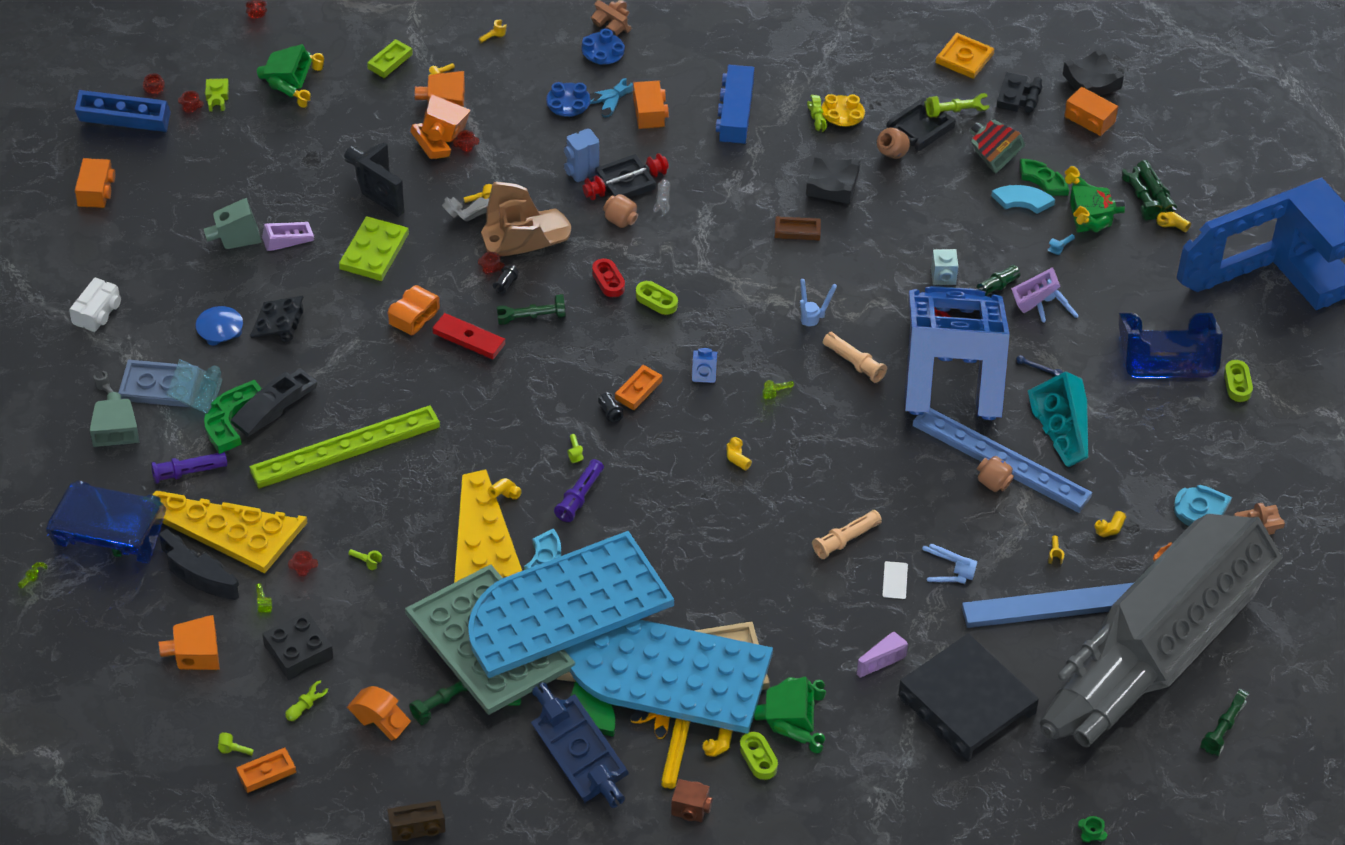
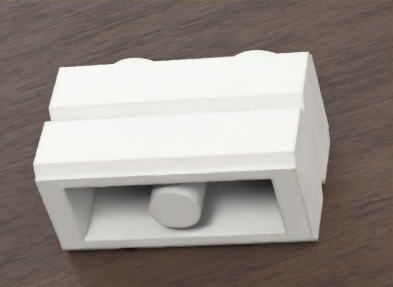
[69,278,121,332]

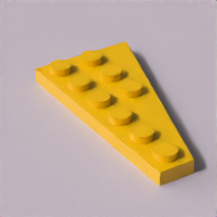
[454,469,522,583]
[141,491,307,573]

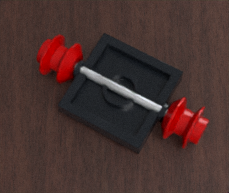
[582,153,669,200]

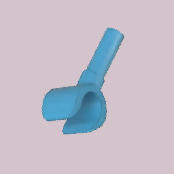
[1048,234,1075,255]

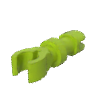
[807,95,827,132]
[285,680,328,721]

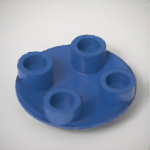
[582,29,625,64]
[547,82,590,117]
[196,306,243,345]

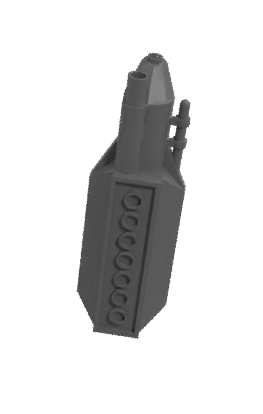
[1039,514,1283,747]

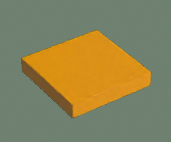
[936,33,995,79]

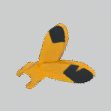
[631,710,670,739]

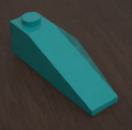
[1028,371,1088,467]

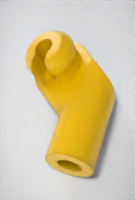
[1157,212,1191,232]

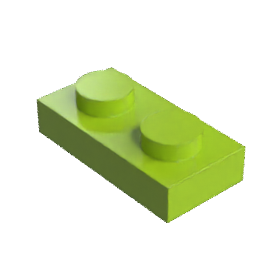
[367,39,413,78]

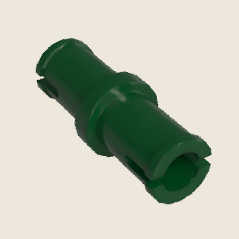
[977,265,1021,296]

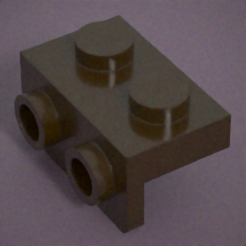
[387,800,446,841]

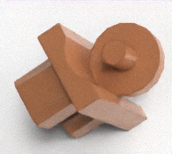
[591,0,632,36]
[1234,503,1285,535]

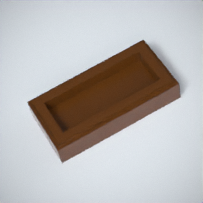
[775,216,821,241]

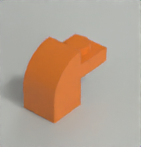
[347,686,411,741]

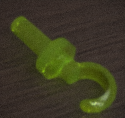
[18,562,47,588]

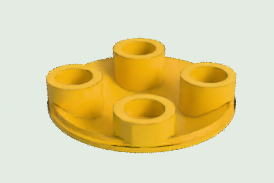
[821,94,865,126]

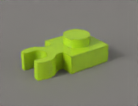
[205,78,229,111]

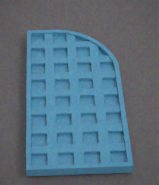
[469,531,674,678]
[564,619,773,734]

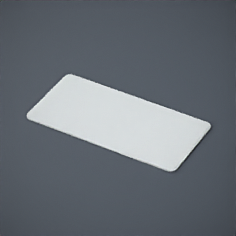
[883,561,908,599]

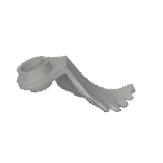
[442,197,489,221]

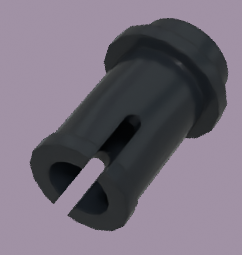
[493,264,519,294]
[598,392,623,422]

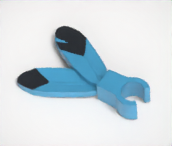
[590,78,633,118]

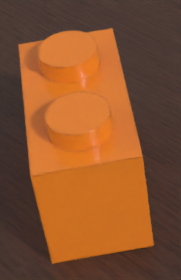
[633,81,669,129]
[1064,87,1118,136]
[75,158,115,208]

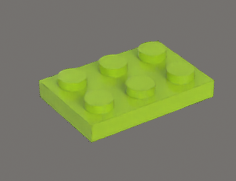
[339,216,409,281]

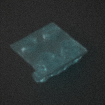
[166,359,223,414]

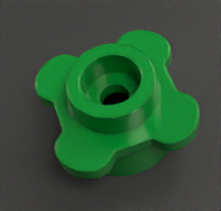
[1078,816,1107,843]

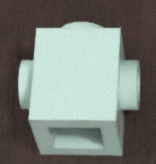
[931,249,958,285]

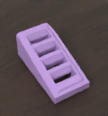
[262,222,314,251]
[1011,267,1060,313]
[857,632,908,678]

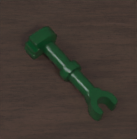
[1122,166,1163,221]
[497,294,566,325]
[409,680,468,726]
[1200,688,1249,756]

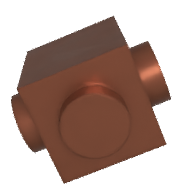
[671,779,713,822]

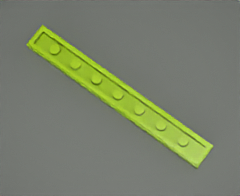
[249,405,440,489]

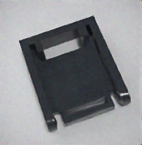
[886,97,955,151]

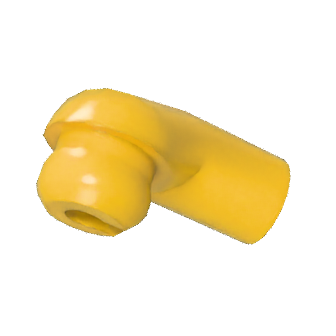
[726,437,752,471]
[488,478,521,500]
[1094,511,1126,537]
[702,728,732,757]

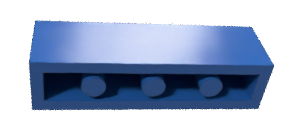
[716,65,754,144]
[75,90,171,132]

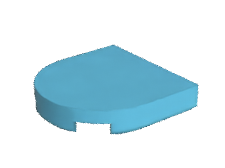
[1174,485,1232,526]

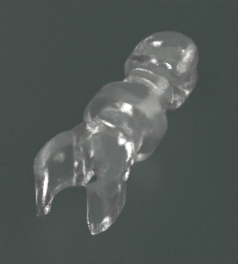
[654,179,671,216]

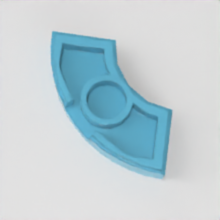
[991,185,1055,214]
[524,528,561,570]

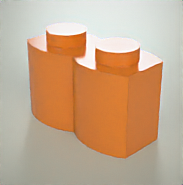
[388,285,440,335]

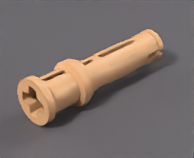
[823,332,887,383]
[812,510,882,559]

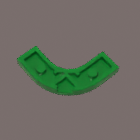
[204,380,261,454]

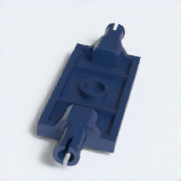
[531,682,629,808]

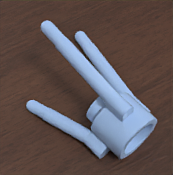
[800,279,837,326]
[1035,279,1079,323]
[922,544,977,584]

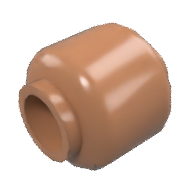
[877,127,910,159]
[603,194,638,228]
[977,456,1014,492]

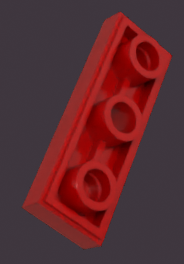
[432,313,505,359]

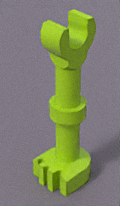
[924,93,990,118]

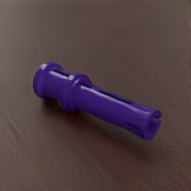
[151,452,227,484]
[554,459,604,522]

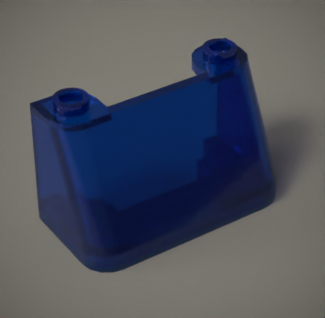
[1119,313,1223,378]
[46,480,166,564]

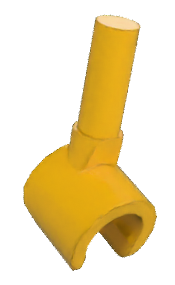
[479,20,507,43]
[428,63,455,78]
[464,184,492,203]
[1048,536,1064,564]

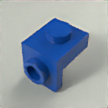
[692,348,717,383]

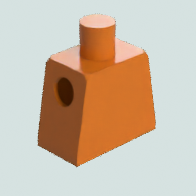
[415,71,465,107]
[421,94,471,142]
[159,615,220,670]

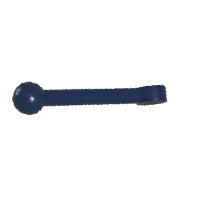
[1016,355,1063,377]

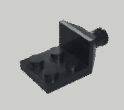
[344,142,404,217]

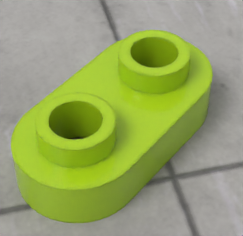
[636,281,678,315]
[1224,360,1253,402]
[740,732,778,780]

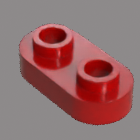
[592,258,625,297]

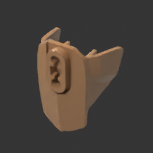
[481,182,571,256]

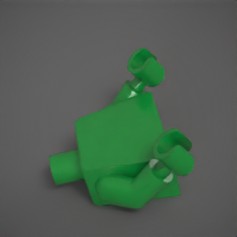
[754,677,826,753]

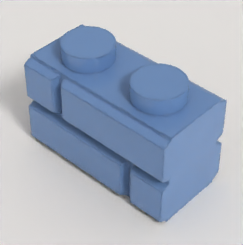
[564,128,599,182]

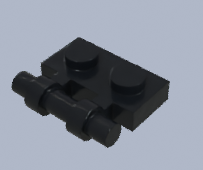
[996,72,1043,112]

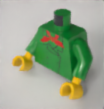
[257,44,324,108]
[1065,166,1125,232]

